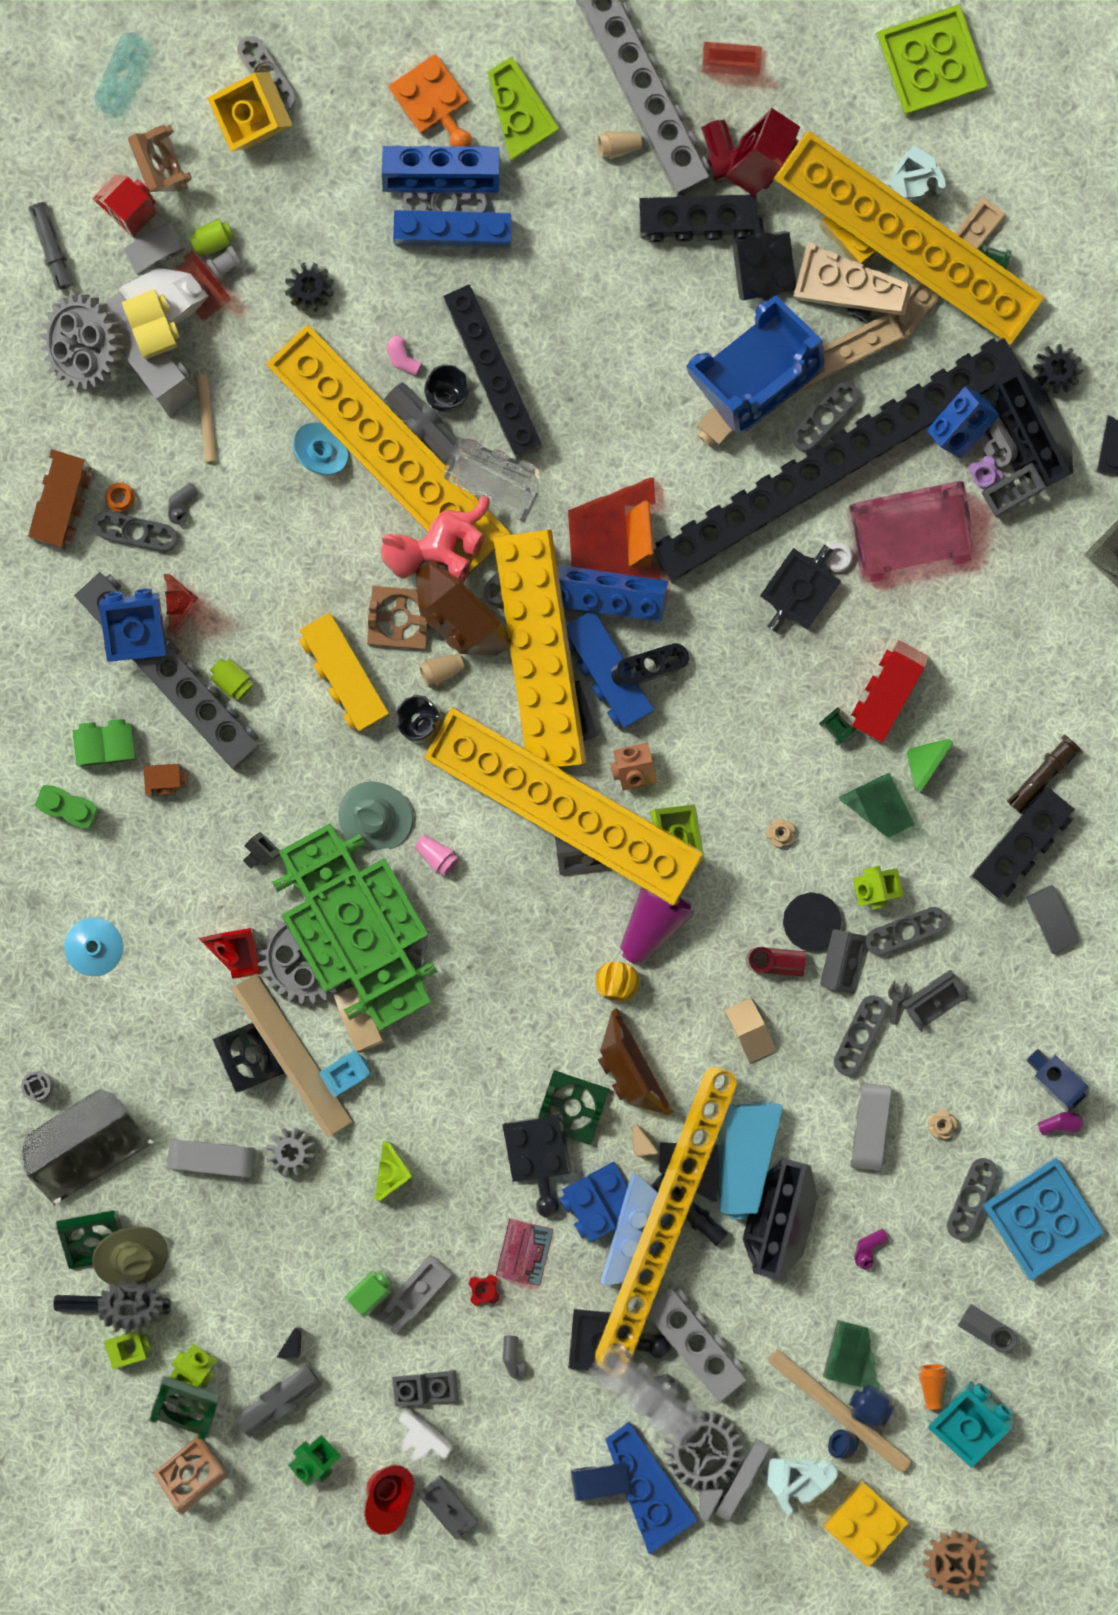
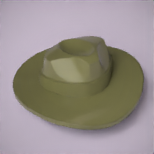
[92,1227,168,1286]

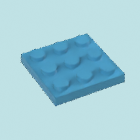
[981,1157,1104,1281]

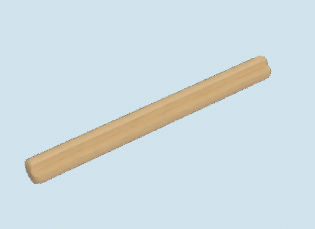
[768,1349,911,1473]

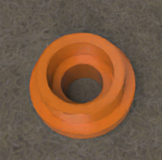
[105,483,135,512]

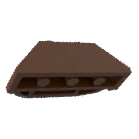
[416,560,511,656]
[598,1008,674,1115]

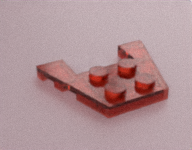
[568,477,661,580]

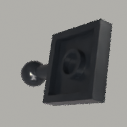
[502,1114,572,1218]
[568,1308,671,1374]

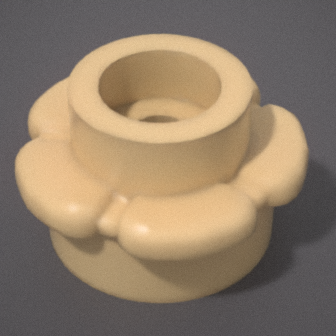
[766,818,795,847]
[928,1110,957,1139]

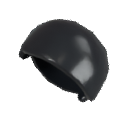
[424,364,469,412]
[396,695,442,743]

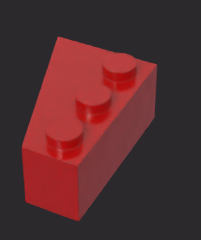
[92,174,157,238]
[851,640,929,743]

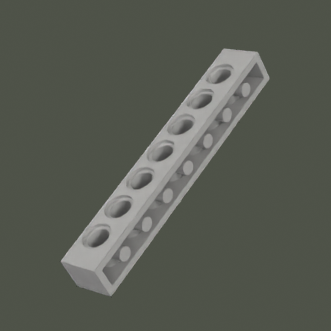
[576,0,711,197]

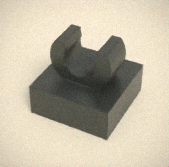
[243,832,280,869]

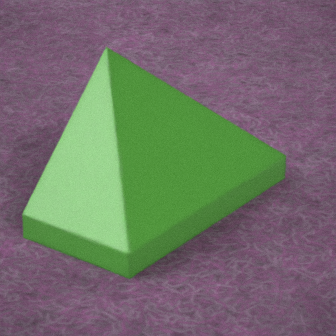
[907,739,953,793]

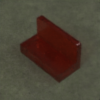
[701,41,762,77]
[174,250,231,320]

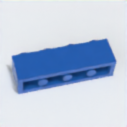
[393,210,512,248]
[566,611,654,730]

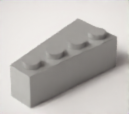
[105,292,198,417]

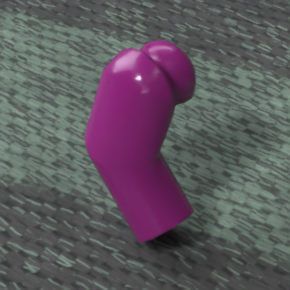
[1038,1112,1083,1136]
[854,1228,889,1270]

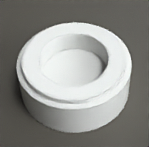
[823,543,853,572]

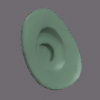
[338,781,413,851]

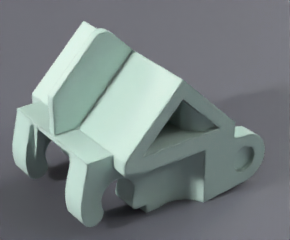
[884,146,945,204]
[767,1457,837,1514]

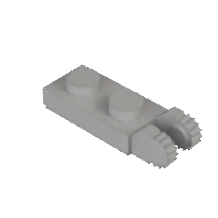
[377,1255,452,1334]

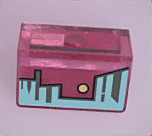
[495,1218,553,1286]

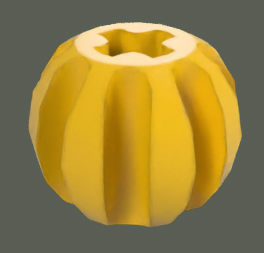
[595,961,639,1002]

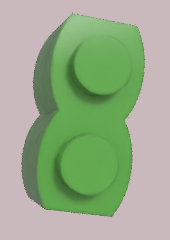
[72,719,136,767]
[34,785,100,829]
[345,1270,392,1318]

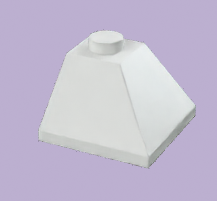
[119,268,208,324]

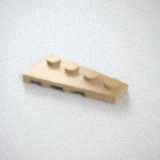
[793,242,912,315]

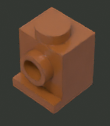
[143,764,188,797]

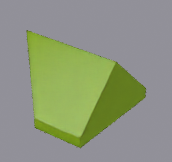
[374,1141,414,1201]

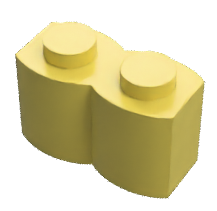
[122,289,181,360]

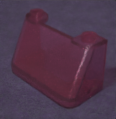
[846,481,976,583]

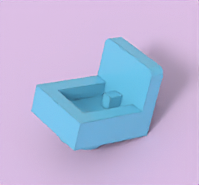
[318,1050,370,1098]

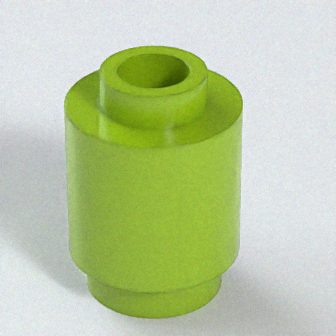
[189,218,234,257]
[210,658,254,701]

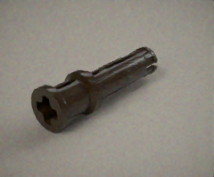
[1007,734,1083,814]

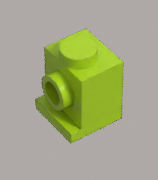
[104,1331,152,1370]

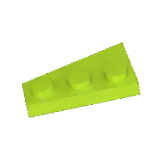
[487,56,559,162]

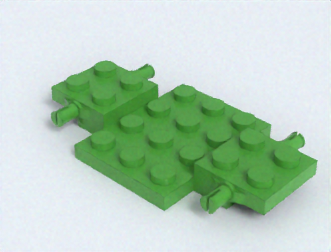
[272,823,438,1032]

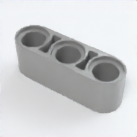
[850,1082,891,1171]
[167,1139,255,1177]

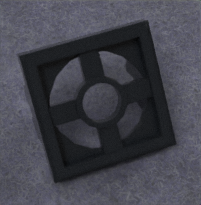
[212,1023,284,1093]

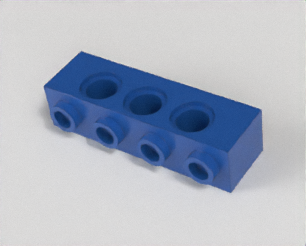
[381,145,500,193]
[557,565,668,622]

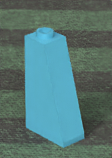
[717,1102,782,1219]

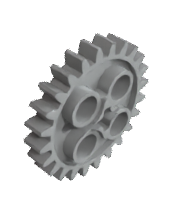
[40,294,124,390]
[258,919,346,1004]

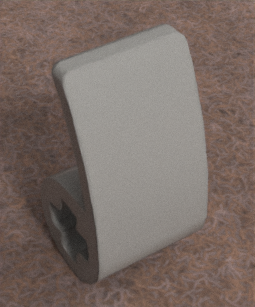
[124,223,185,274]

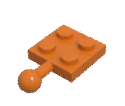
[388,53,473,147]

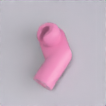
[387,336,422,376]

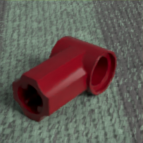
[701,119,736,182]
[745,947,806,977]

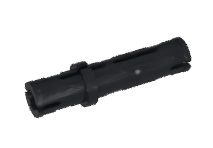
[651,1173,728,1246]

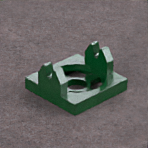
[538,1070,609,1145]
[56,1210,122,1269]
[149,1376,220,1440]

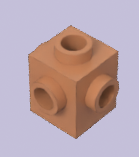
[610,742,657,791]

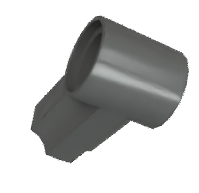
[958,1304,1016,1353]

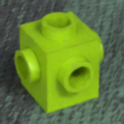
[852,866,904,910]
[170,1344,217,1388]

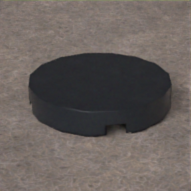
[782,892,842,951]

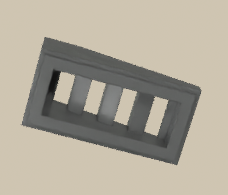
[981,463,1047,518]

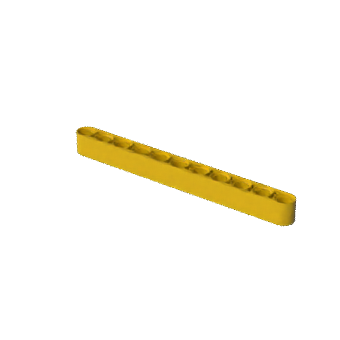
[595,1066,737,1376]

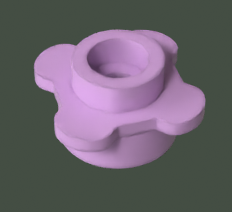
[969,456,1003,489]

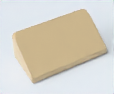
[631,1125,658,1156]

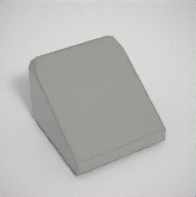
[699,1487,723,1521]

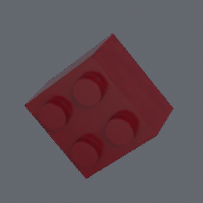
[725,108,800,196]

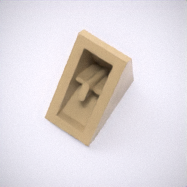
[725,998,776,1063]

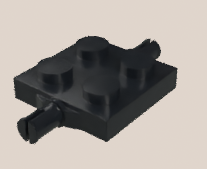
[732,215,796,301]
[760,544,841,633]

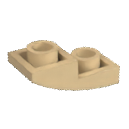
[334,986,385,1053]

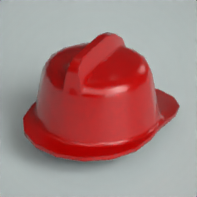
[364,1465,414,1535]

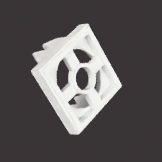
[399,1407,452,1460]

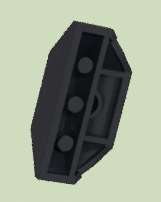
[992,368,1073,487]
[742,1158,818,1281]

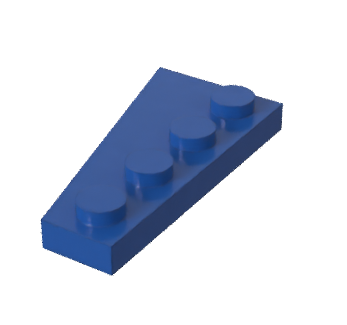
[605,1422,697,1554]

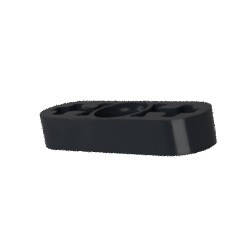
[611,643,689,688]

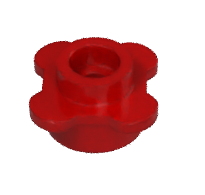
[468,1274,499,1306]

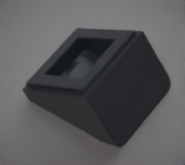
[276,1327,302,1358]

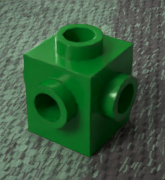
[288,1434,341,1487]

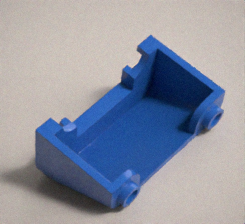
[686,295,825,435]

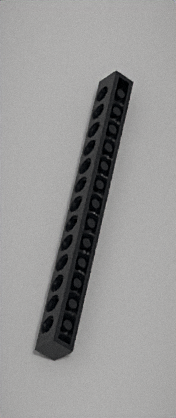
[653,338,1022,583]

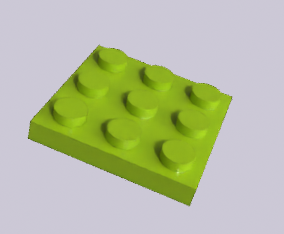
[876,4,988,116]

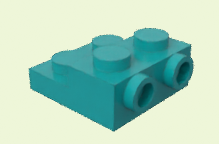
[928,1381,1014,1468]

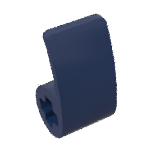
[570,1462,631,1501]

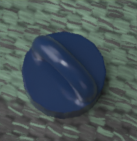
[828,1429,859,1460]

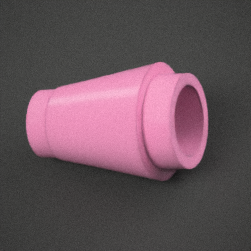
[414,835,459,876]

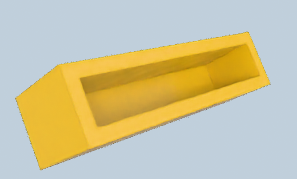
[298,612,390,733]

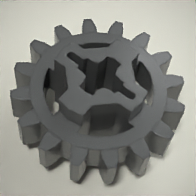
[98,1280,163,1335]

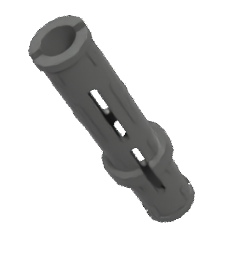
[28,202,74,290]

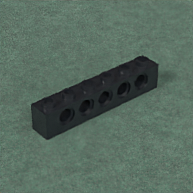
[443,284,542,460]

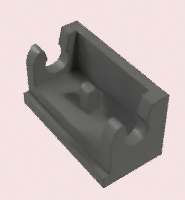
[901,970,967,1030]
[417,1475,478,1540]

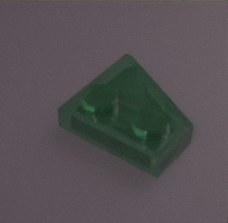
[838,772,915,838]
[822,1319,880,1389]

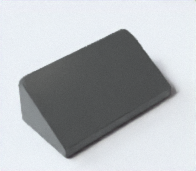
[820,929,866,993]

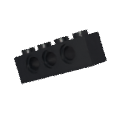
[639,194,757,243]
[969,786,1075,900]

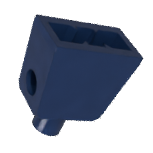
[1026,1049,1089,1113]

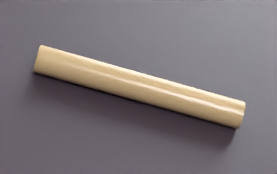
[196,374,217,463]

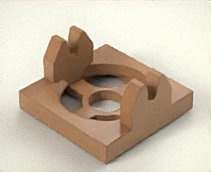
[128,125,192,192]
[367,586,428,650]
[153,1435,229,1515]

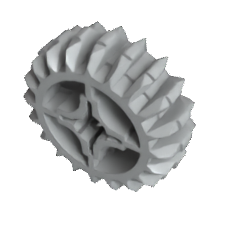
[663,1409,744,1490]

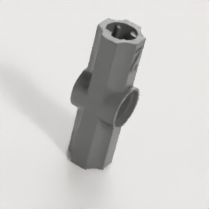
[384,381,463,463]
[235,1364,322,1438]

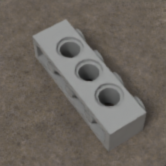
[648,1287,747,1402]

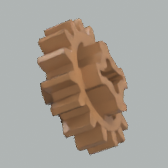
[922,1530,988,1596]

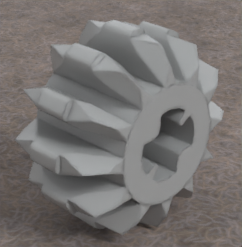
[266,1127,316,1177]

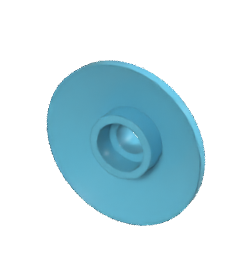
[293,422,348,476]
[64,918,123,976]

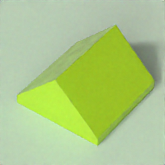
[650,804,705,863]

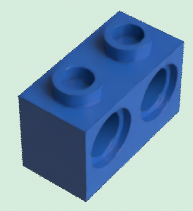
[927,387,1000,459]

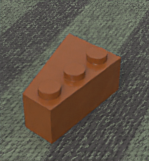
[28,449,94,550]

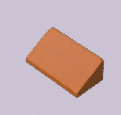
[625,501,654,567]

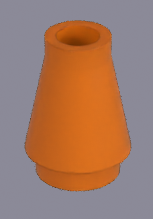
[918,1364,948,1410]

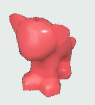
[381,496,490,583]

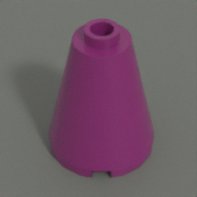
[620,887,694,965]

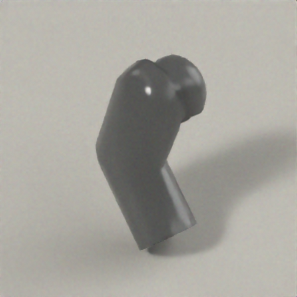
[168,482,199,525]
[502,1335,527,1379]

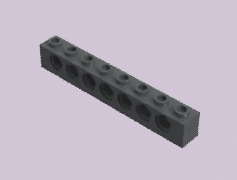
[74,572,260,770]

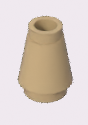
[598,131,642,160]
[419,653,465,687]

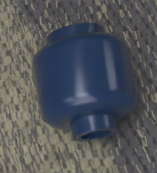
[848,1385,895,1429]

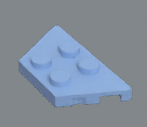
[600,1173,671,1286]

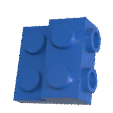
[99,588,166,662]
[560,1161,628,1242]

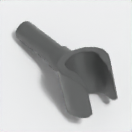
[888,980,909,1024]

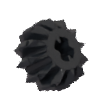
[285,263,334,312]
[1032,344,1083,395]

